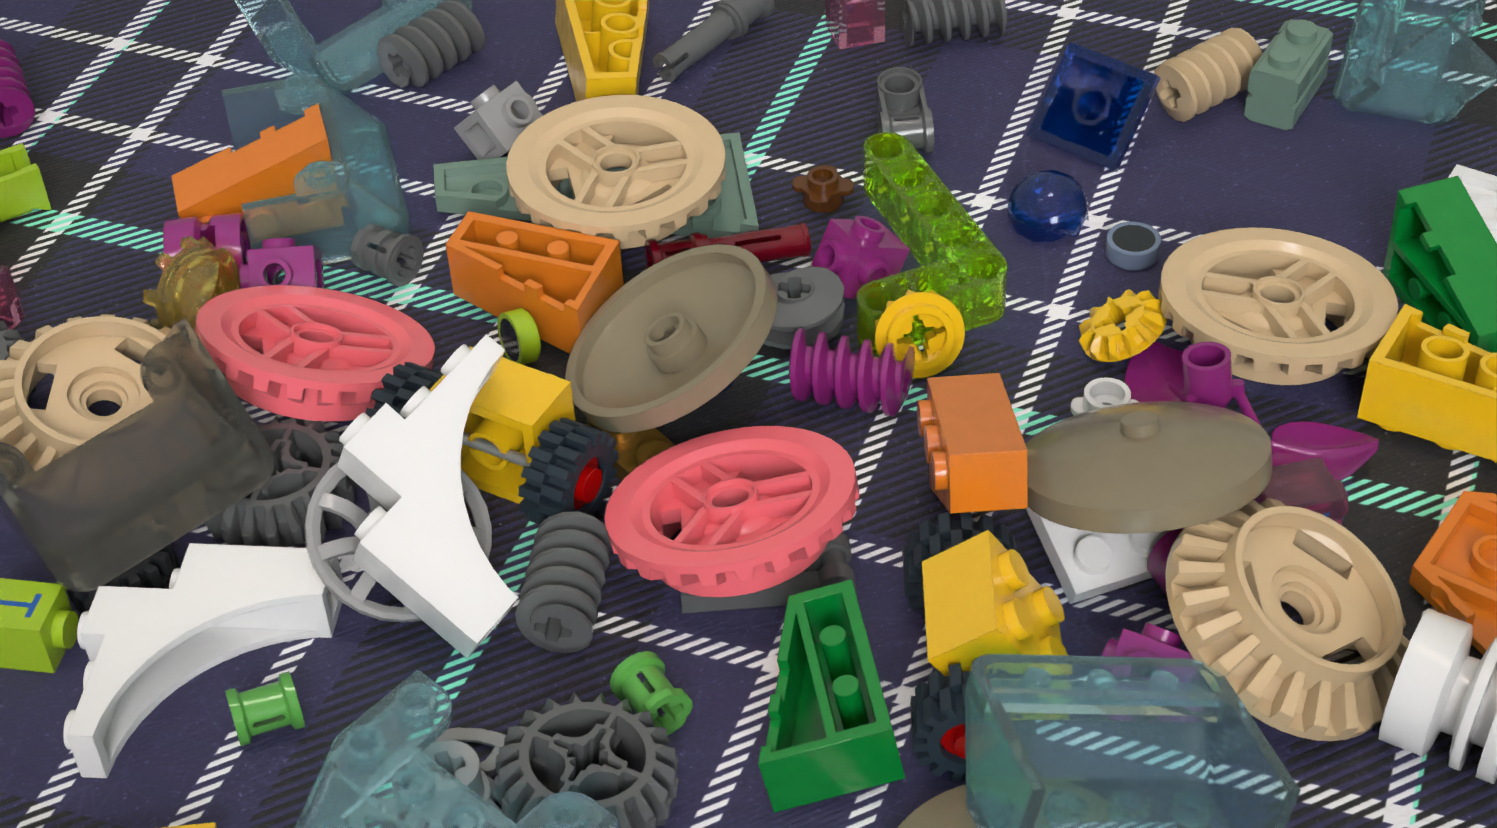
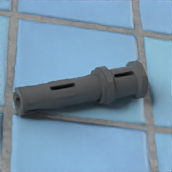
[653,0,775,82]

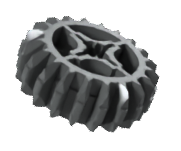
[194,415,359,548]
[495,692,679,828]

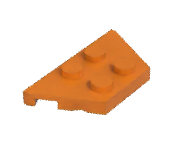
[1409,491,1497,656]

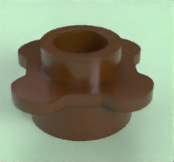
[792,165,854,213]

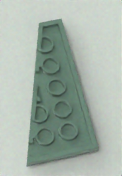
[433,132,759,238]

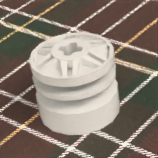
[1378,609,1497,784]

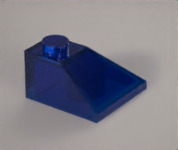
[1027,42,1161,172]

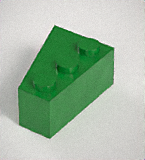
[1383,176,1497,353]
[758,579,905,813]

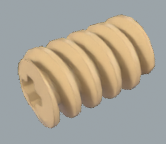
[1153,27,1263,122]

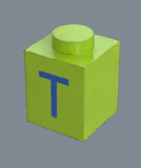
[0,578,79,673]

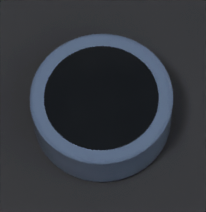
[1105,222,1161,270]

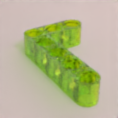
[857,132,1008,355]

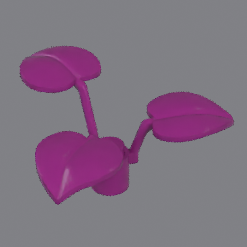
[1125,341,1379,487]

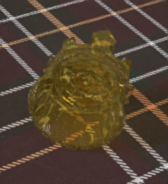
[143,236,240,345]

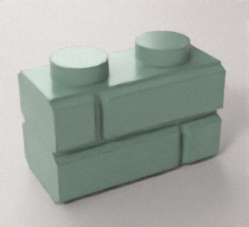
[1244,19,1333,131]

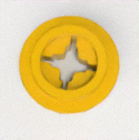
[874,289,965,378]
[1079,289,1167,362]

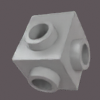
[454,80,543,160]

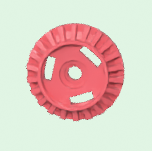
[194,285,435,422]
[604,426,859,597]

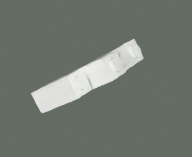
[337,334,519,659]
[63,543,343,778]

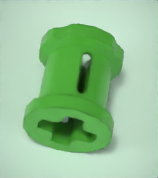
[610,651,693,736]
[225,671,305,746]

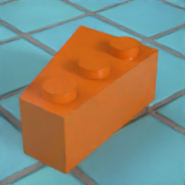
[171,103,344,241]
[445,211,624,354]
[917,373,1028,514]

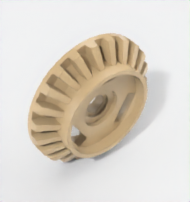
[506,95,726,249]
[1158,227,1398,385]
[0,314,226,512]
[1166,498,1410,741]

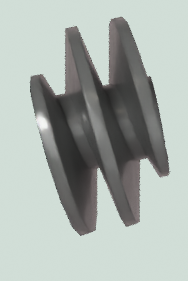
[763,266,845,349]

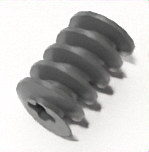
[377,0,485,88]
[901,0,1007,47]
[515,511,611,654]

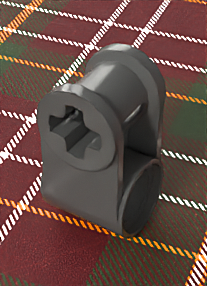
[877,67,934,157]

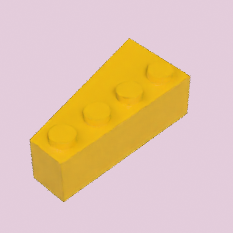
[555,0,649,102]
[1357,304,1497,464]

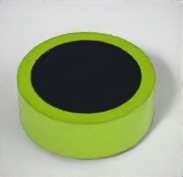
[498,308,541,365]

